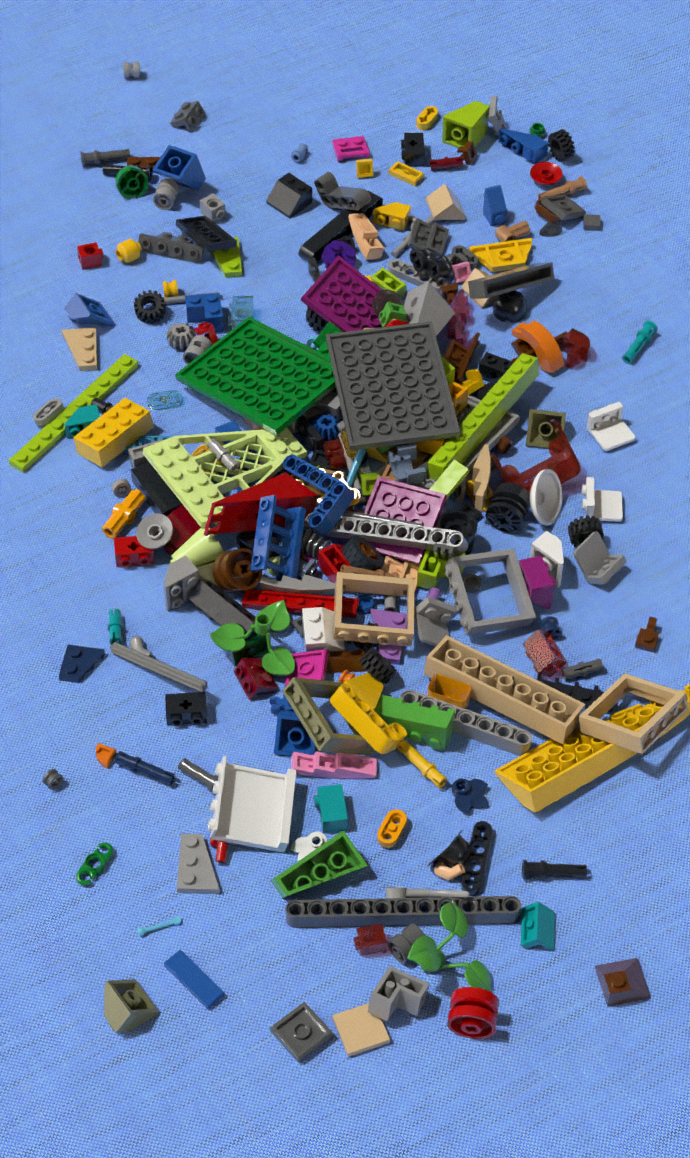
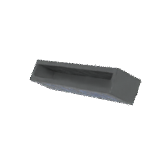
[468,262,554,299]

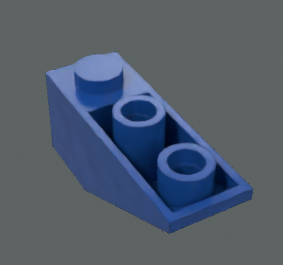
[499,128,548,164]

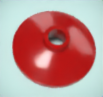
[530,162,562,185]

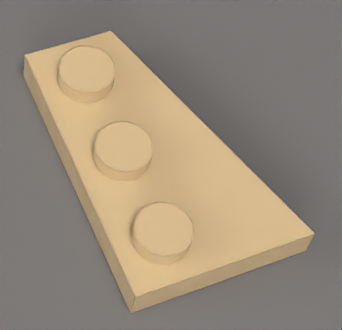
[61,328,97,371]

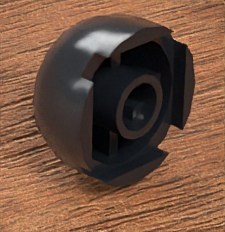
[492,290,527,323]

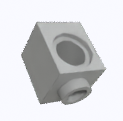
[200,194,226,222]

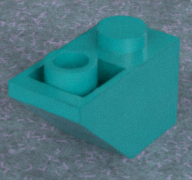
[64,404,100,439]

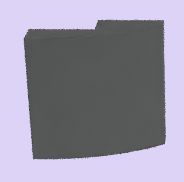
[407,218,449,256]

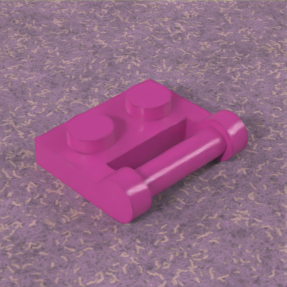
[332,136,370,161]

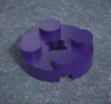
[322,240,356,269]

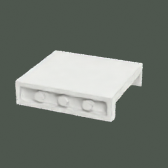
[208,756,296,853]

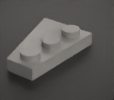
[177,833,220,894]

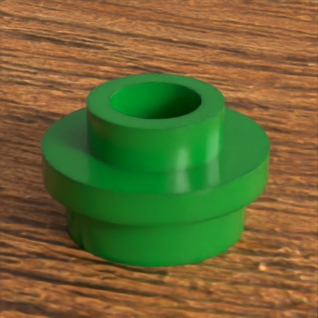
[529,123,546,137]

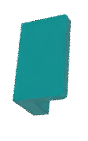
[520,901,555,951]

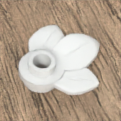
[291,831,327,861]

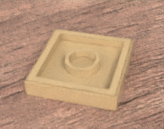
[332,1003,390,1057]

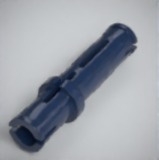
[115,751,176,786]

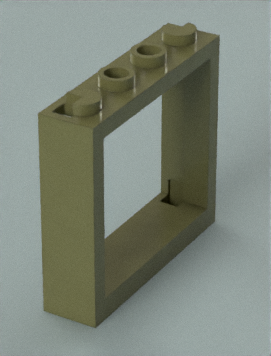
[282,677,374,756]

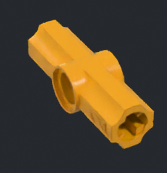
[102,489,146,539]

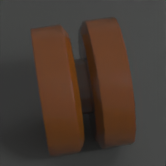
[212,548,262,593]

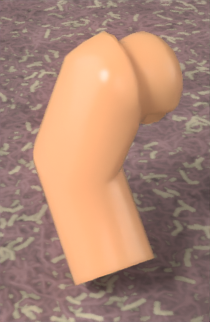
[434,861,465,880]

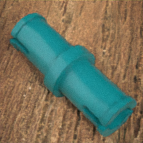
[107,608,123,645]

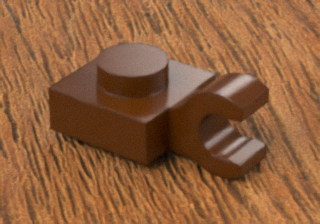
[635,617,659,653]

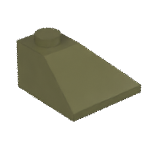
[526,409,566,449]
[104,979,160,1033]

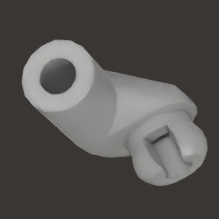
[130,636,153,657]

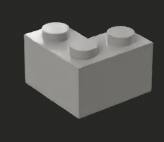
[368,966,430,1021]

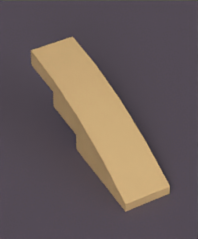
[472,444,490,510]

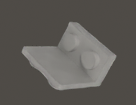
[414,597,459,646]

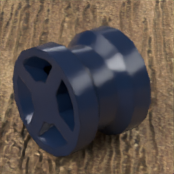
[539,616,562,641]

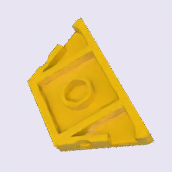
[469,238,532,272]

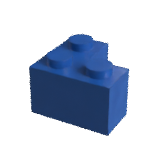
[185,292,224,332]

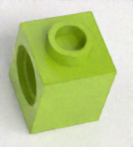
[359,473,381,495]

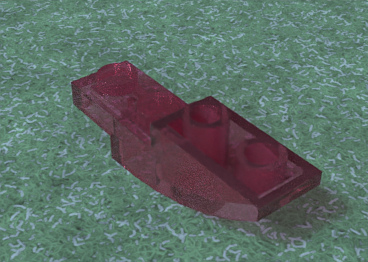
[447,289,470,345]

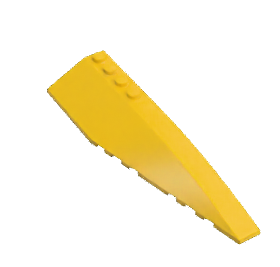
[494,684,690,813]

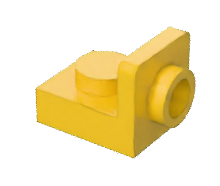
[462,369,484,395]

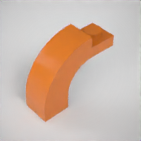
[511,320,565,373]

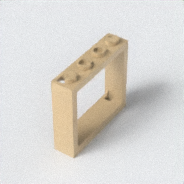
[333,572,414,646]
[579,673,688,754]

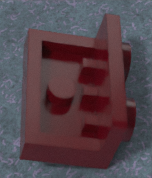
[234,658,277,700]

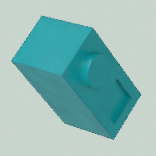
[314,784,348,833]

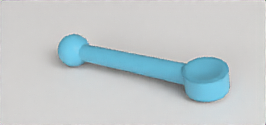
[137,916,181,936]

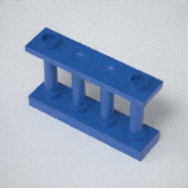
[250,495,306,581]

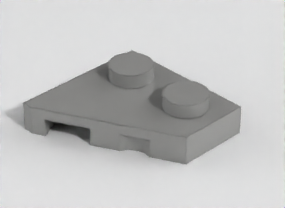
[488,96,507,137]

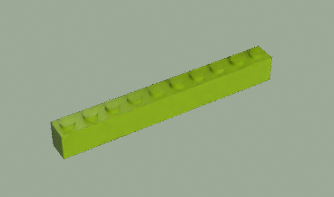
[428,353,539,481]

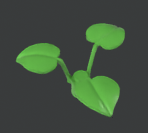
[210,600,295,676]
[407,902,491,992]

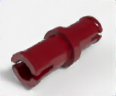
[430,156,463,170]

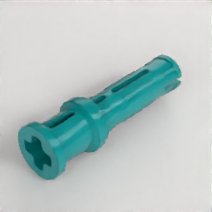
[622,320,658,364]

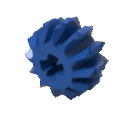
[312,413,341,443]

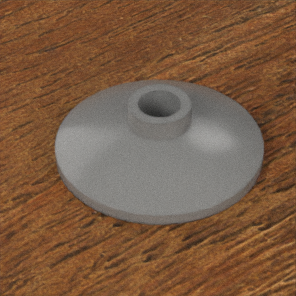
[136,513,173,549]

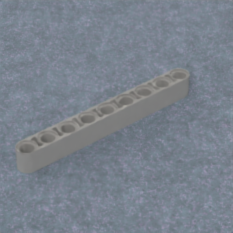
[305,513,468,554]

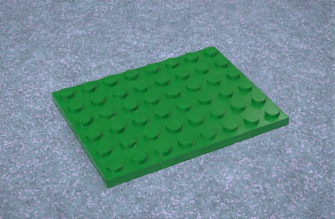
[175,316,336,436]

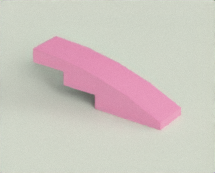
[291,751,377,779]

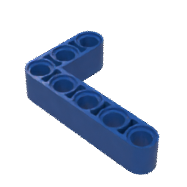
[283,455,354,536]

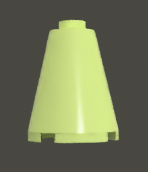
[170,526,224,567]

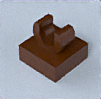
[457,141,477,164]
[438,283,458,305]

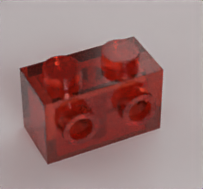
[523,629,567,678]

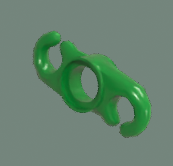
[76,842,113,886]

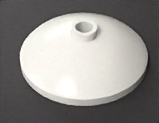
[530,469,562,526]

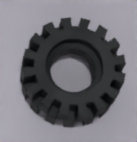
[548,129,575,161]
[134,290,166,324]
[568,515,604,548]
[359,648,397,684]

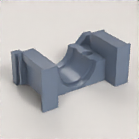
[388,442,426,485]

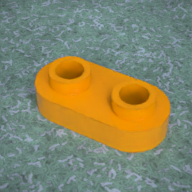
[377,809,407,848]

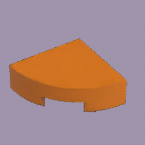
[96,743,117,769]

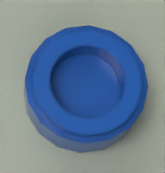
[357,595,374,614]

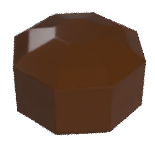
[496,436,513,454]

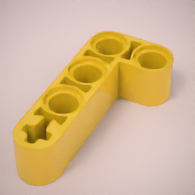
[330,683,407,754]

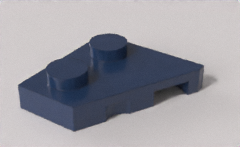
[59,644,105,683]

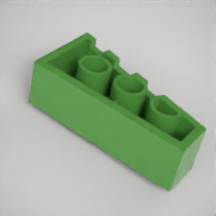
[374,695,455,751]
[270,830,368,898]

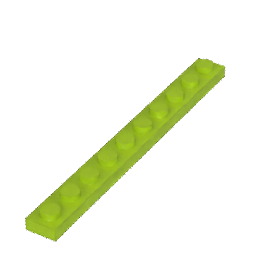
[8,354,139,473]

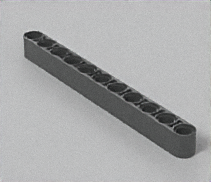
[286,896,521,928]

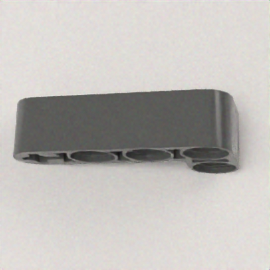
[314,172,371,210]

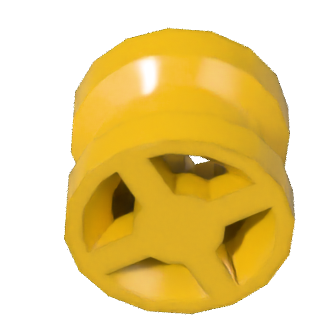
[163,280,178,298]

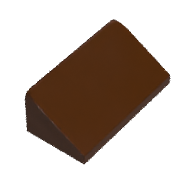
[327,650,366,673]

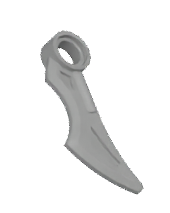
[386,887,470,898]

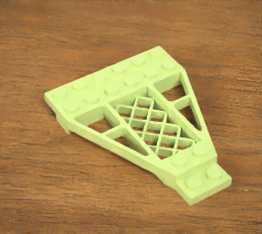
[143,428,307,528]

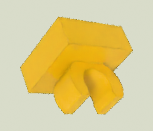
[356,159,373,178]

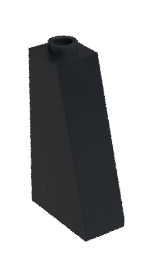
[131,462,182,516]

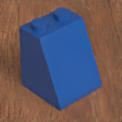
[153,145,206,190]

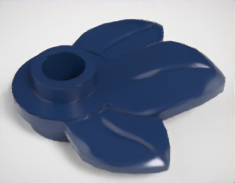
[451,778,488,813]

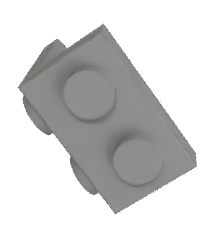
[573,532,627,585]

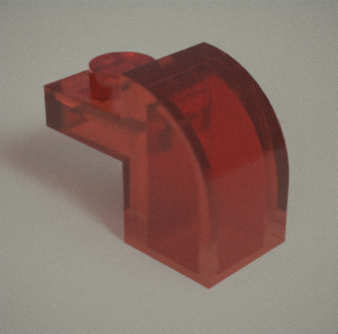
[562,328,590,370]

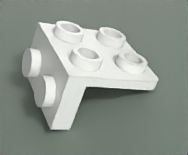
[586,402,635,451]
[581,477,623,522]

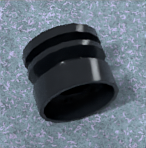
[485,483,531,533]
[436,510,477,555]

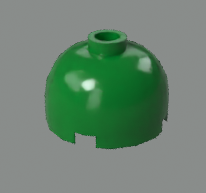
[115,165,148,199]

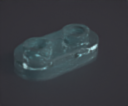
[147,390,183,410]

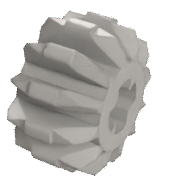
[166,322,196,350]

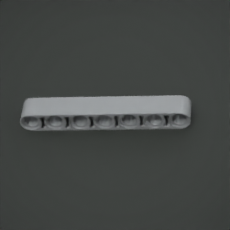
[400,690,532,756]

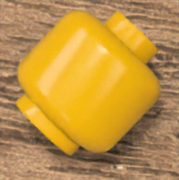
[115,239,142,264]

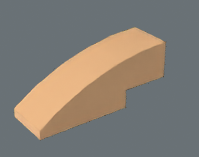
[349,213,384,260]

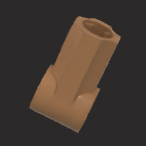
[495,221,531,242]

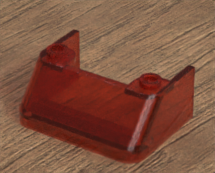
[490,419,581,493]

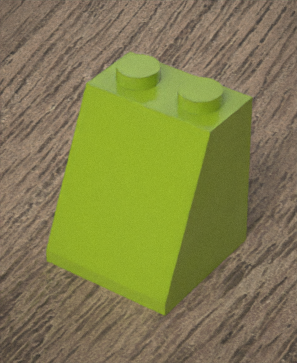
[442,101,490,148]

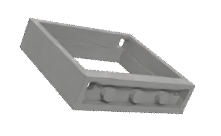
[445,548,536,635]

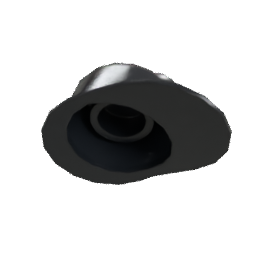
[427,830,472,867]

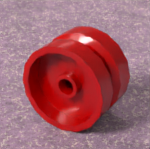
[447,987,500,1039]

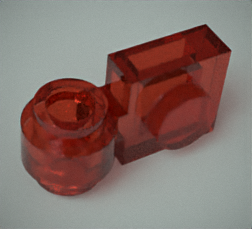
[323,439,346,469]

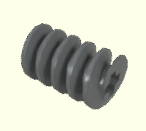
[301,526,331,560]

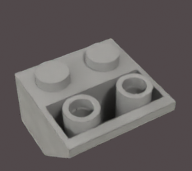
[163,555,199,611]

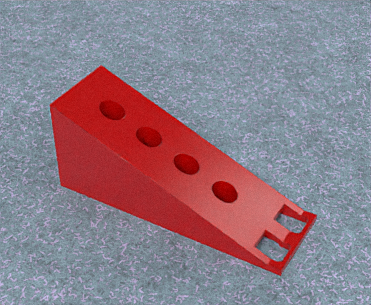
[204,473,318,536]

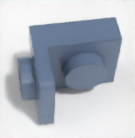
[297,559,317,581]

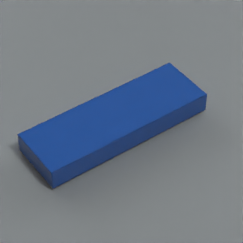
[164,949,224,1009]

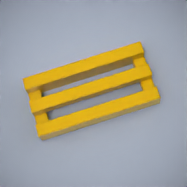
[388,161,424,186]

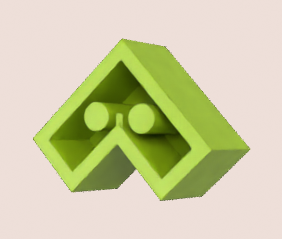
[417,550,466,590]

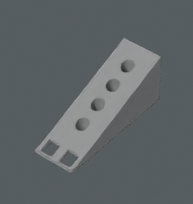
[404,281,455,336]

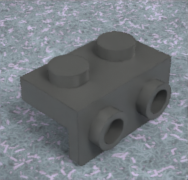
[170,101,206,132]

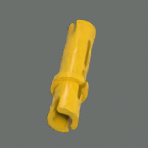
[397,740,448,788]

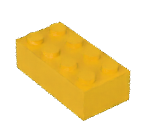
[73,398,154,468]

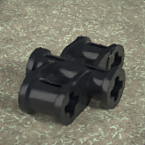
[409,249,453,279]

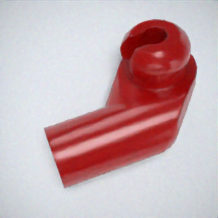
[210,839,228,863]

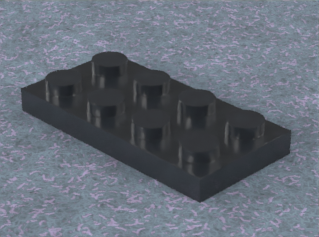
[176,215,237,252]

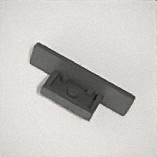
[138,232,204,263]

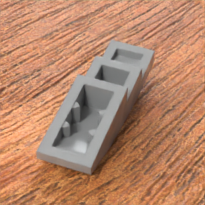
[260,574,335,597]

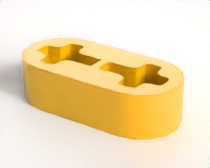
[416,106,438,130]

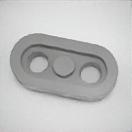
[33,398,64,427]

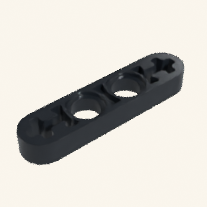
[461,821,492,896]

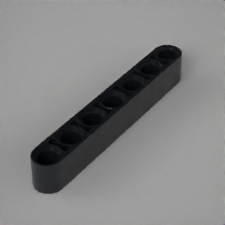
[298,191,383,264]

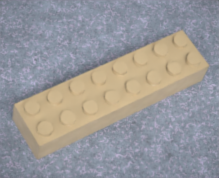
[424,635,585,744]

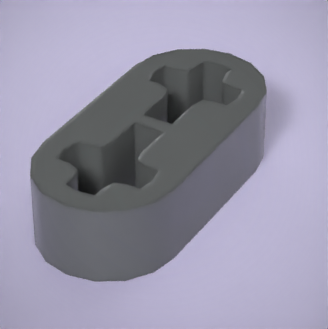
[452,245,479,271]

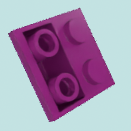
[519,555,556,609]

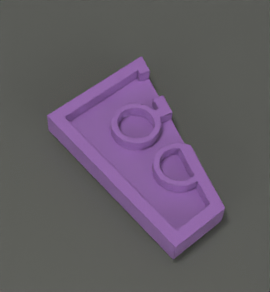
[370,609,407,665]

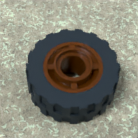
[342,536,384,575]

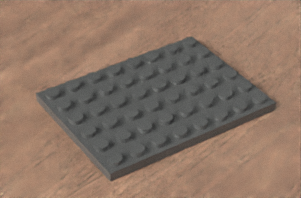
[326,321,460,451]

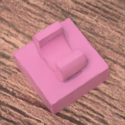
[451,262,471,283]

